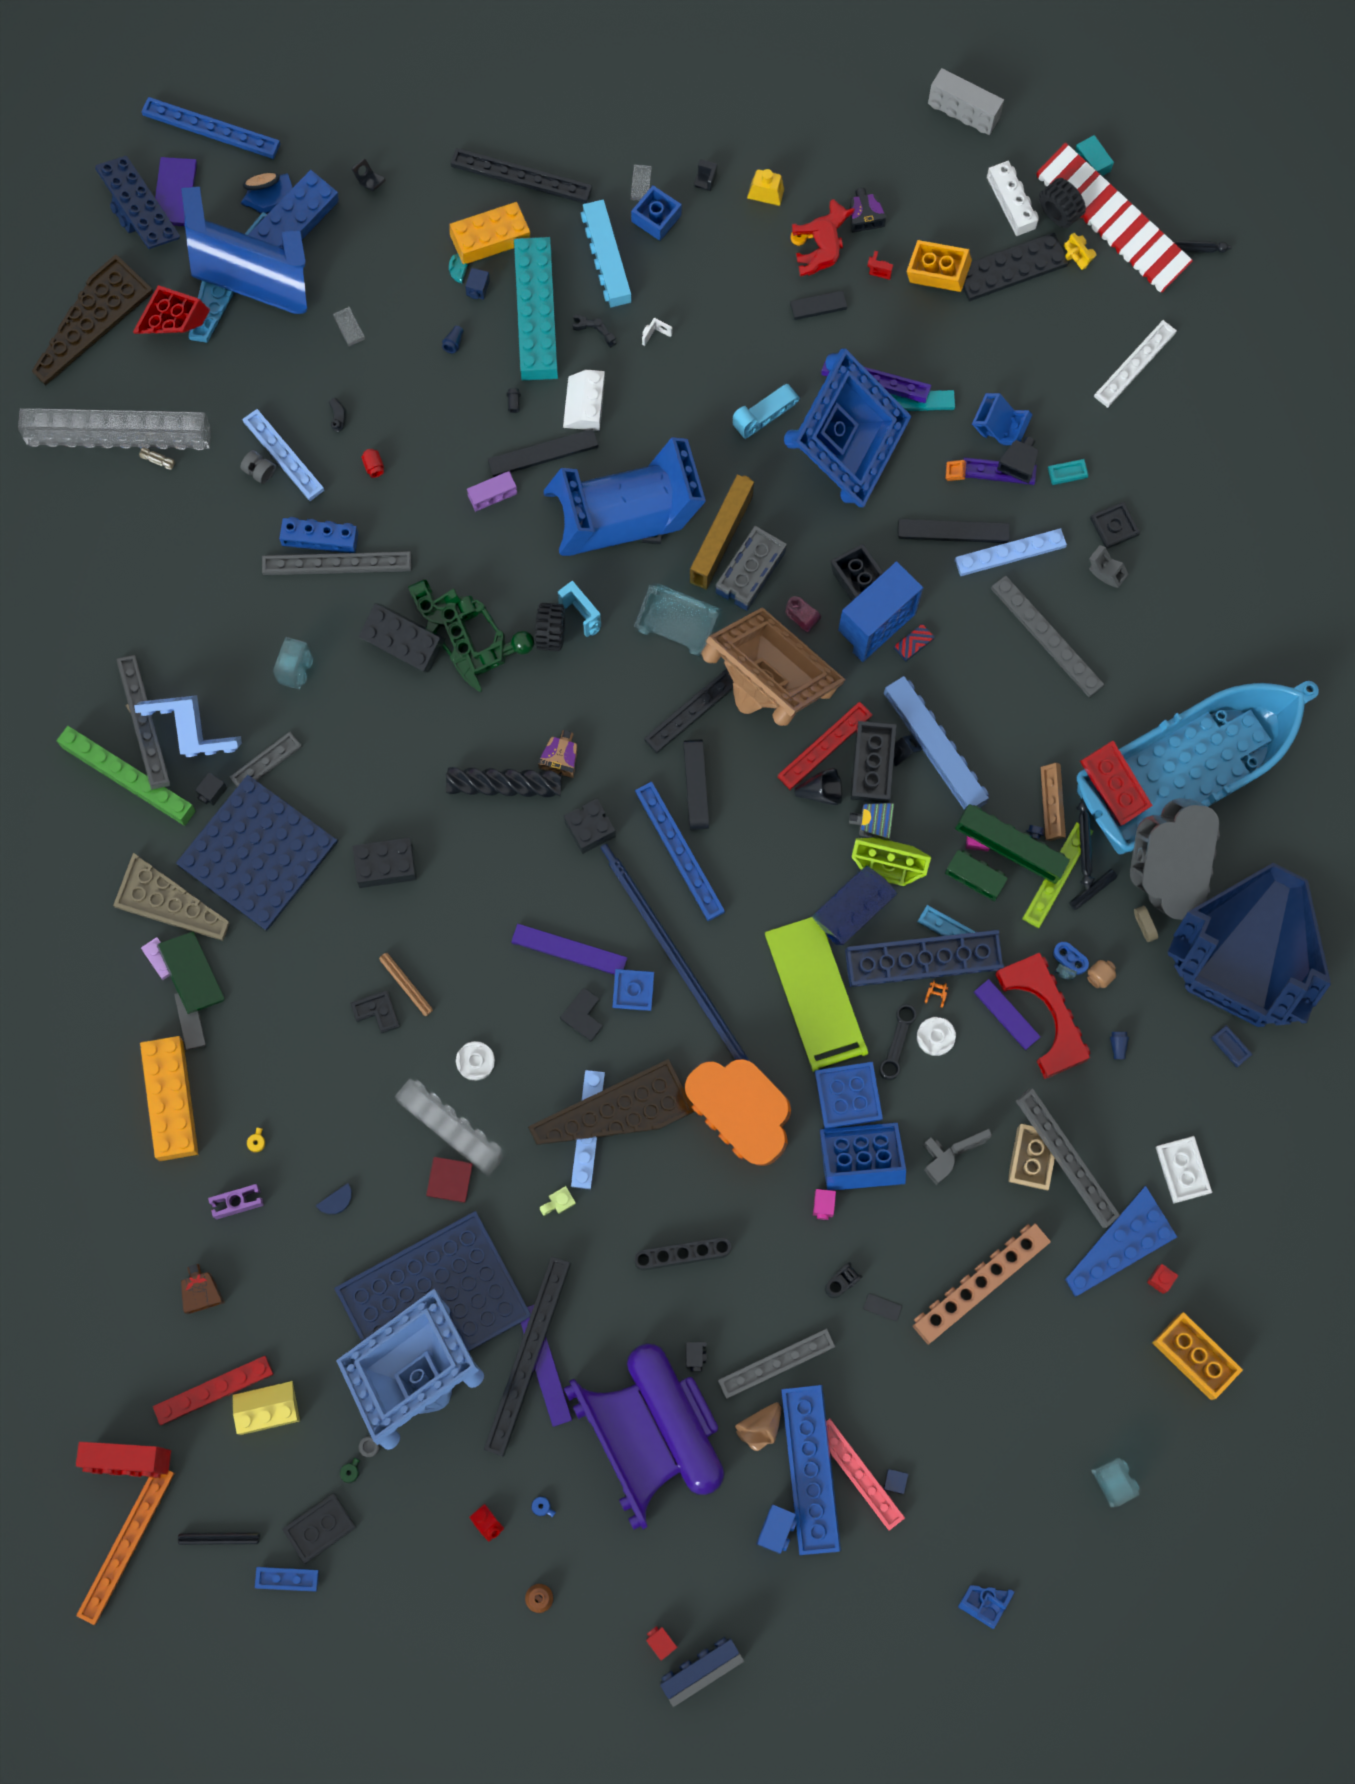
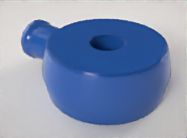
[531,1496,556,1517]

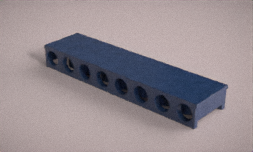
[845,930,1004,987]

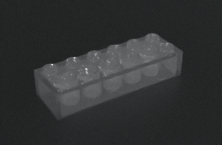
[395,1079,503,1176]

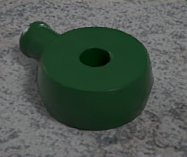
[340,1458,360,1483]

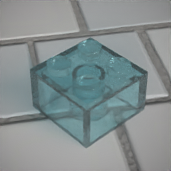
[273,637,313,690]
[1091,1458,1139,1507]

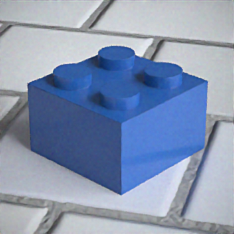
[631,185,682,241]
[756,1505,798,1554]

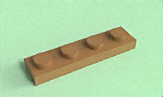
[1041,763,1066,841]

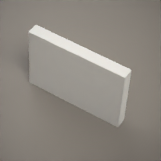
[1156,1136,1212,1204]

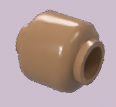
[1087,960,1116,988]

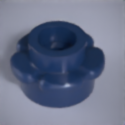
[1026,825,1045,839]

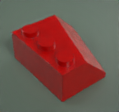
[133,285,210,334]

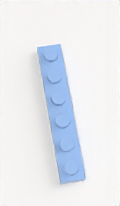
[242,409,324,501]
[955,528,1067,576]
[571,1070,605,1189]

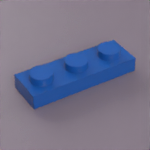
[255,1567,319,1591]

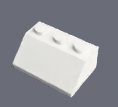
[563,370,605,431]

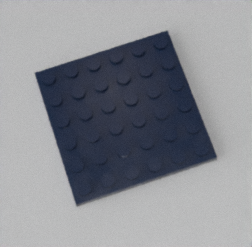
[176,774,338,931]

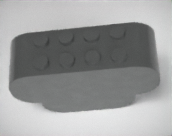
[1130,798,1220,920]

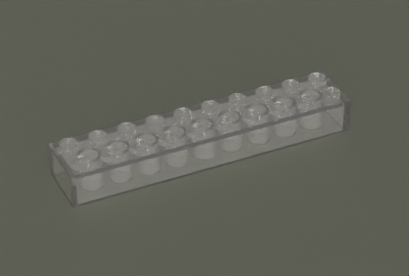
[18,408,211,450]

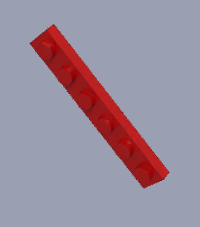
[777,702,873,790]
[152,1356,274,1426]

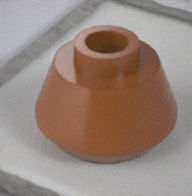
[525,1584,553,1613]

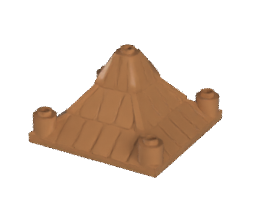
[701,607,846,726]

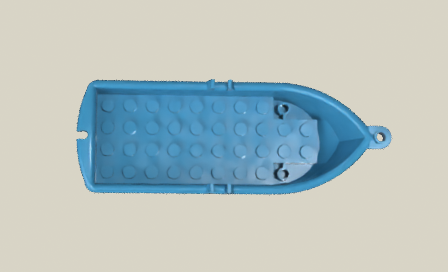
[1077,681,1319,855]

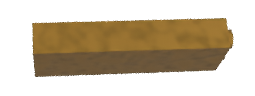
[690,474,754,590]

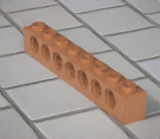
[913,1223,1051,1345]

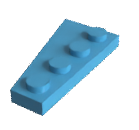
[188,281,234,343]

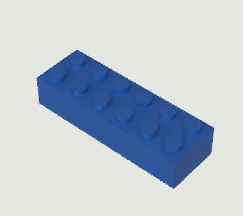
[248,170,339,247]

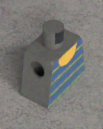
[849,803,894,840]

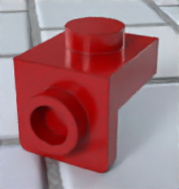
[469,1504,504,1542]

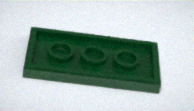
[157,932,224,1014]

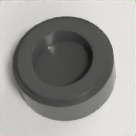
[359,1437,380,1457]

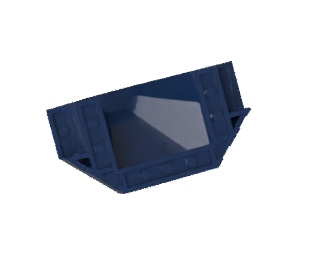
[1167,863,1331,1027]

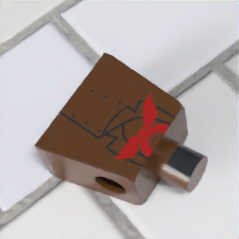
[181,1264,224,1314]

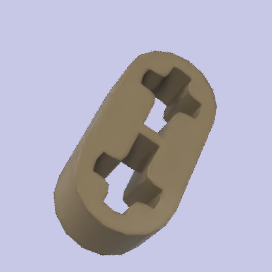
[1134,906,1158,942]

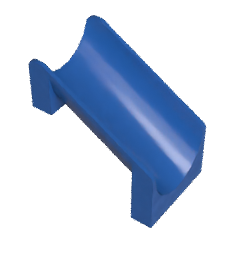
[181,187,307,314]
[543,437,706,556]

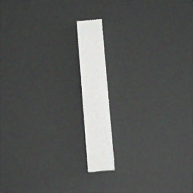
[1094,320,1177,408]

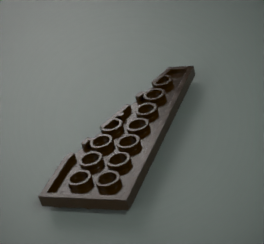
[528,1059,695,1145]

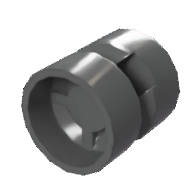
[240,450,276,484]

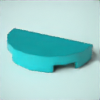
[449,253,468,284]

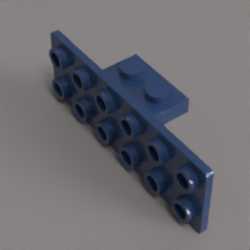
[95,156,180,249]

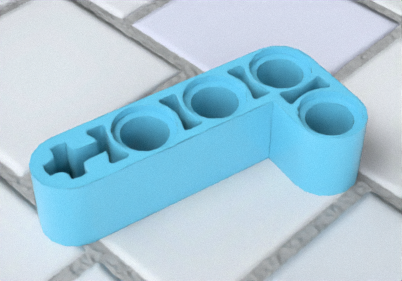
[733,384,800,439]

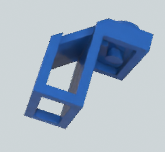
[972,393,1032,445]

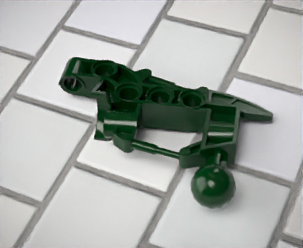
[408,579,534,692]

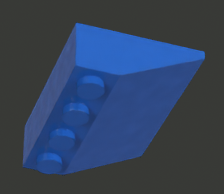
[820,1123,906,1191]

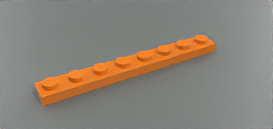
[76,1470,175,1625]

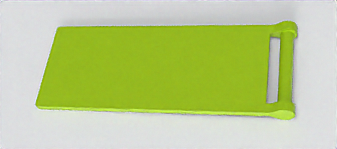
[765,915,868,1072]

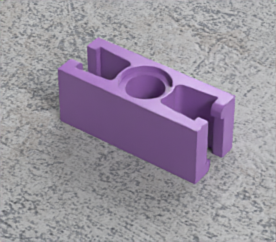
[467,471,517,512]
[208,1184,264,1220]

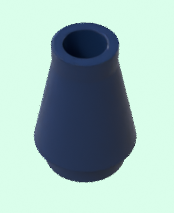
[442,326,464,354]
[1110,1032,1129,1059]

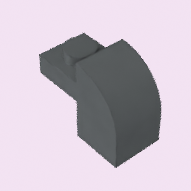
[1089,545,1129,588]
[923,1138,954,1185]

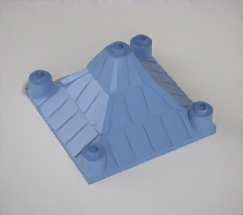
[336,1289,484,1450]

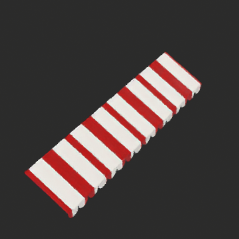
[1036,142,1193,292]

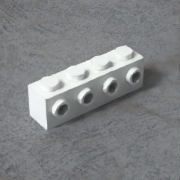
[987,161,1039,236]

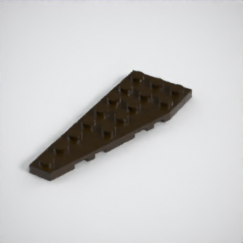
[32,254,153,386]

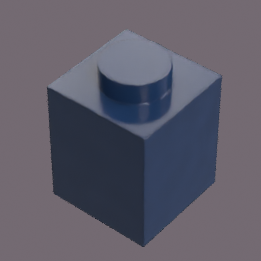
[465,268,490,300]

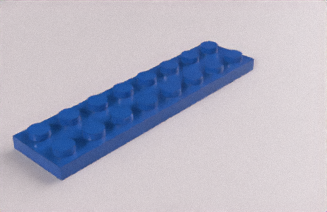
[781,1385,841,1555]

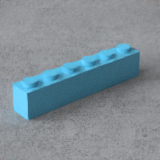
[580,199,631,308]

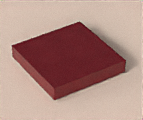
[426,1157,473,1203]

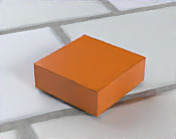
[945,460,966,481]

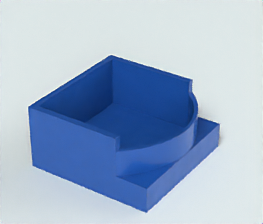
[838,561,923,662]

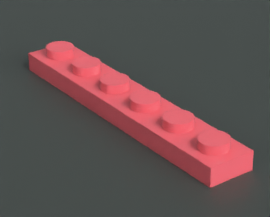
[826,1419,905,1530]

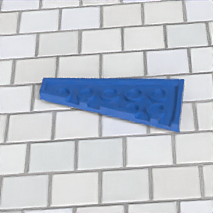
[1065,1186,1177,1297]

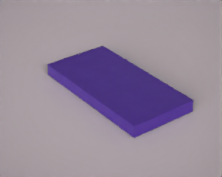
[155,157,197,226]

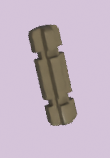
[139,448,175,470]

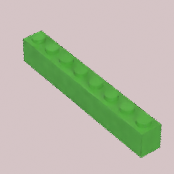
[57,726,196,826]

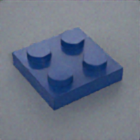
[612,969,654,1011]

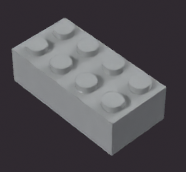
[928,68,1004,135]

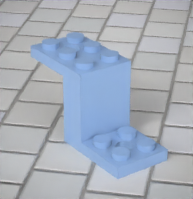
[134,695,242,757]

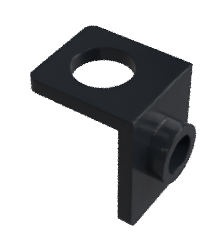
[352,158,386,191]
[893,735,922,766]

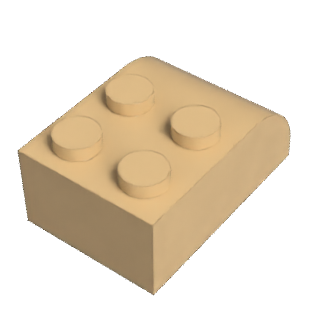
[1008,1124,1055,1191]

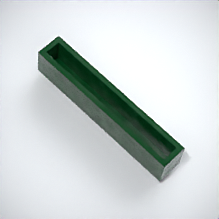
[955,804,1070,884]

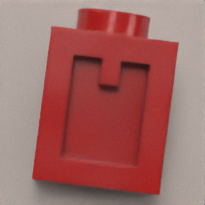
[867,251,893,280]

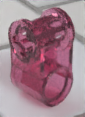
[786,596,821,632]

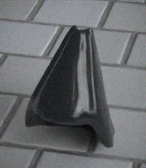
[794,768,842,805]

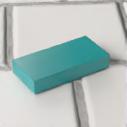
[1048,459,1089,485]

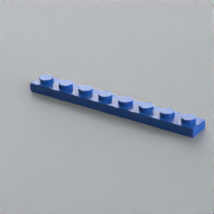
[141,97,280,159]
[635,782,725,921]

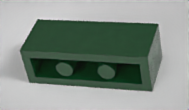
[945,850,1008,902]

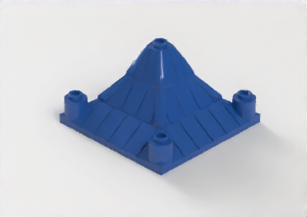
[784,349,911,507]

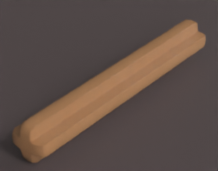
[379,953,433,1016]

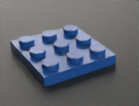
[815,1062,883,1129]

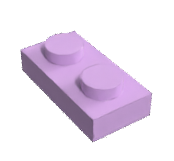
[141,937,170,980]

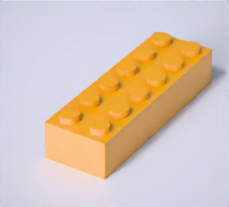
[140,1036,199,1161]

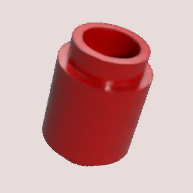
[361,449,384,478]

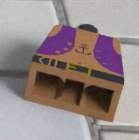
[538,730,577,778]

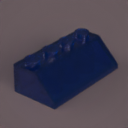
[811,865,898,945]

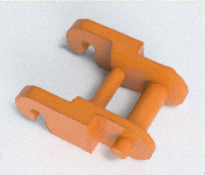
[924,980,948,1008]

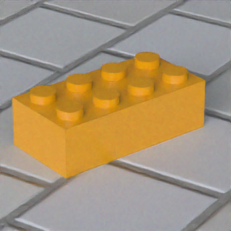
[450,202,530,264]
[1152,1312,1243,1400]

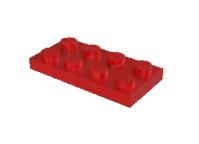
[1080,741,1153,826]

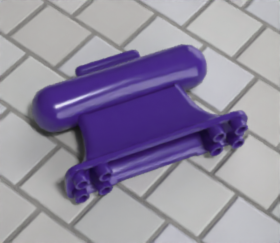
[564,1343,725,1530]

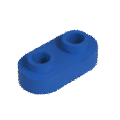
[1053,942,1089,975]

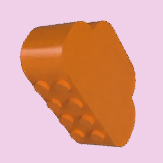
[685,1060,791,1166]

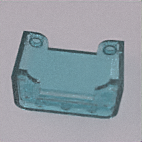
[634,583,723,656]

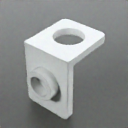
[642,318,672,346]

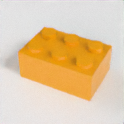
[907,240,972,292]

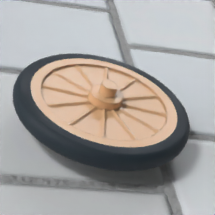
[243,172,280,190]

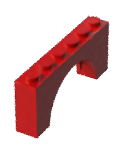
[995,953,1090,1079]

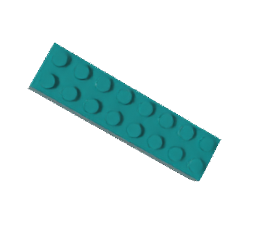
[514,237,558,381]

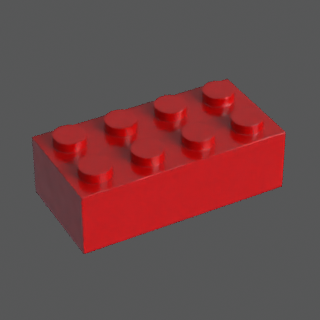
[76,1442,171,1478]

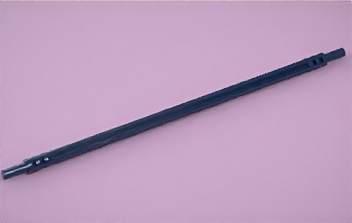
[600,844,750,1061]

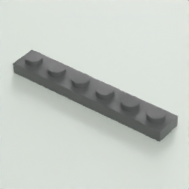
[718,1329,835,1399]

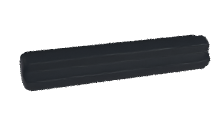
[1069,869,1117,910]

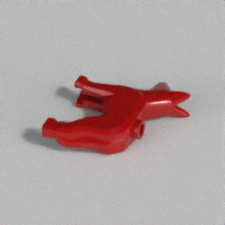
[792,199,855,277]

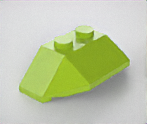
[852,837,931,886]

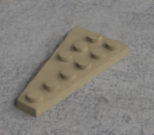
[113,853,230,941]

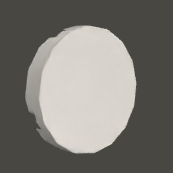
[917,1017,956,1056]
[456,1041,495,1081]

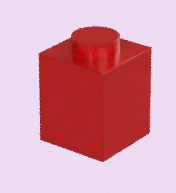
[1147,1264,1179,1294]
[646,1626,677,1661]

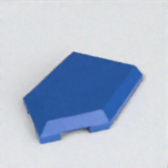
[241,173,292,214]

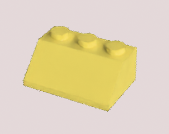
[233,1381,300,1435]

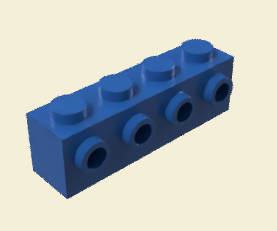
[279,517,358,553]

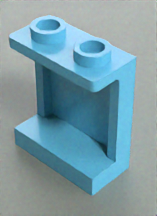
[558,581,601,637]

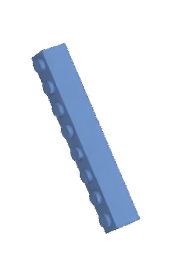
[884,676,989,809]

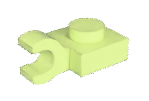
[540,1186,576,1216]

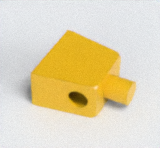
[747,169,784,206]

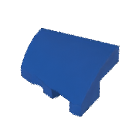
[958,1585,1014,1629]

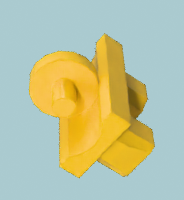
[1063,233,1096,270]

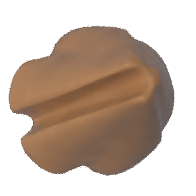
[735,1402,782,1451]

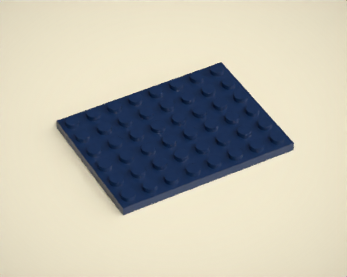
[334,1211,531,1352]

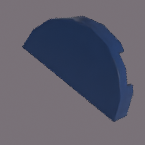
[316,1183,352,1215]

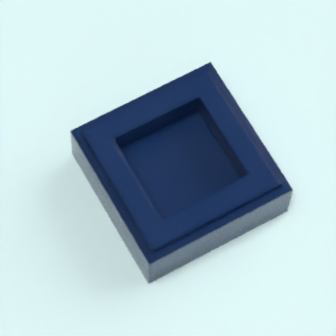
[884,1469,908,1494]

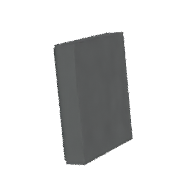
[950,1129,992,1157]

